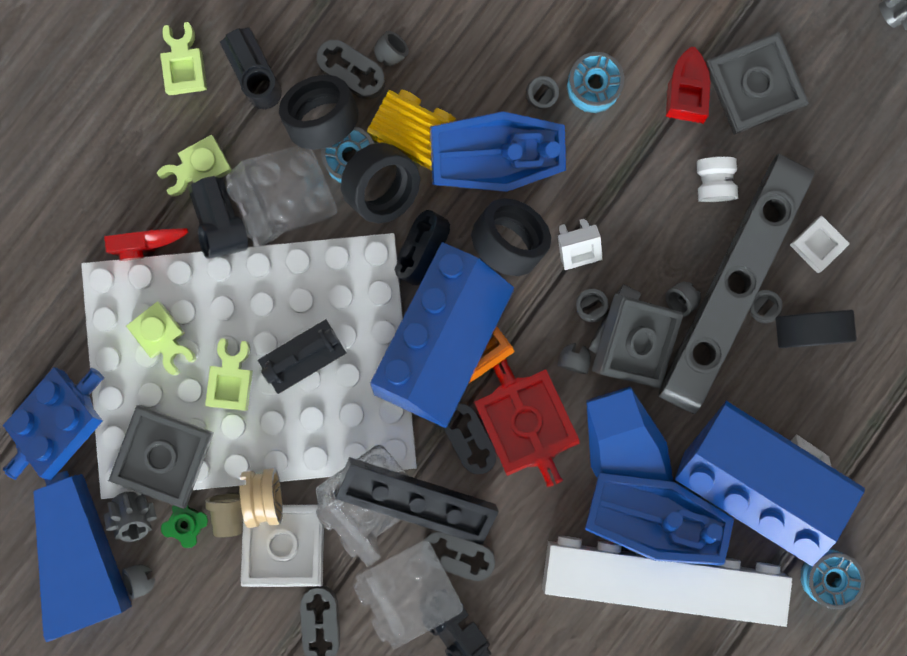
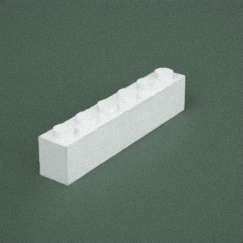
[542,536,792,627]

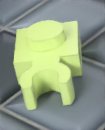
[160,22,207,95]
[157,135,233,197]
[126,301,196,375]
[205,339,253,411]

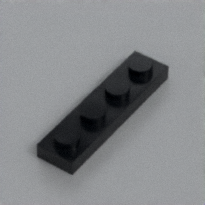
[334,457,499,545]

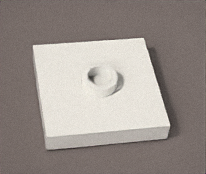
[241,505,324,587]

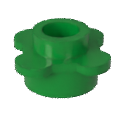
[161,504,208,548]

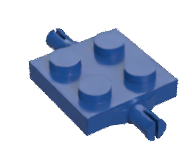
[3,367,105,480]

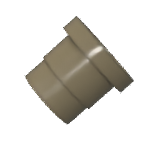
[205,493,243,537]

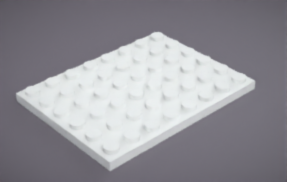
[81,233,417,499]

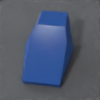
[430,111,566,192]
[586,386,674,482]
[584,473,734,565]

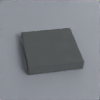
[706,32,809,135]
[592,294,684,388]
[108,405,214,509]

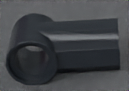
[220,27,282,110]
[188,176,248,259]

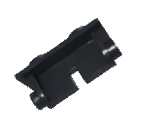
[257,319,347,394]
[418,588,492,656]

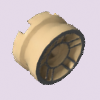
[240,468,283,528]

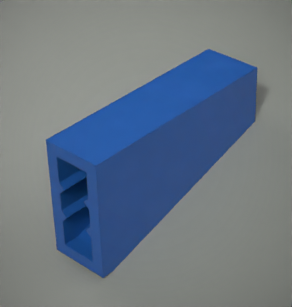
[33,471,132,642]

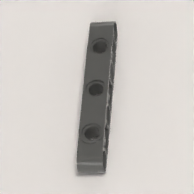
[658,153,815,414]

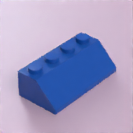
[370,242,514,429]
[675,401,865,567]

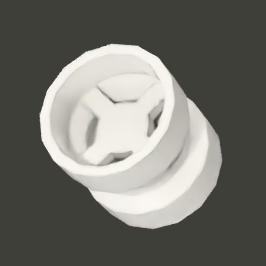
[697,157,738,202]

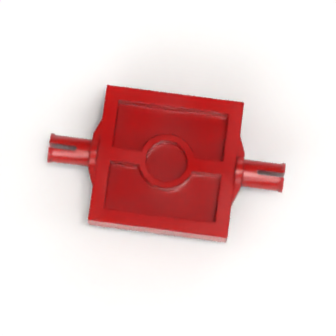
[474,359,580,487]

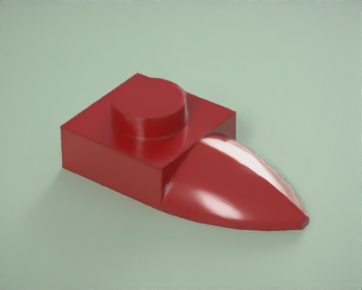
[666,46,710,124]
[104,228,188,261]

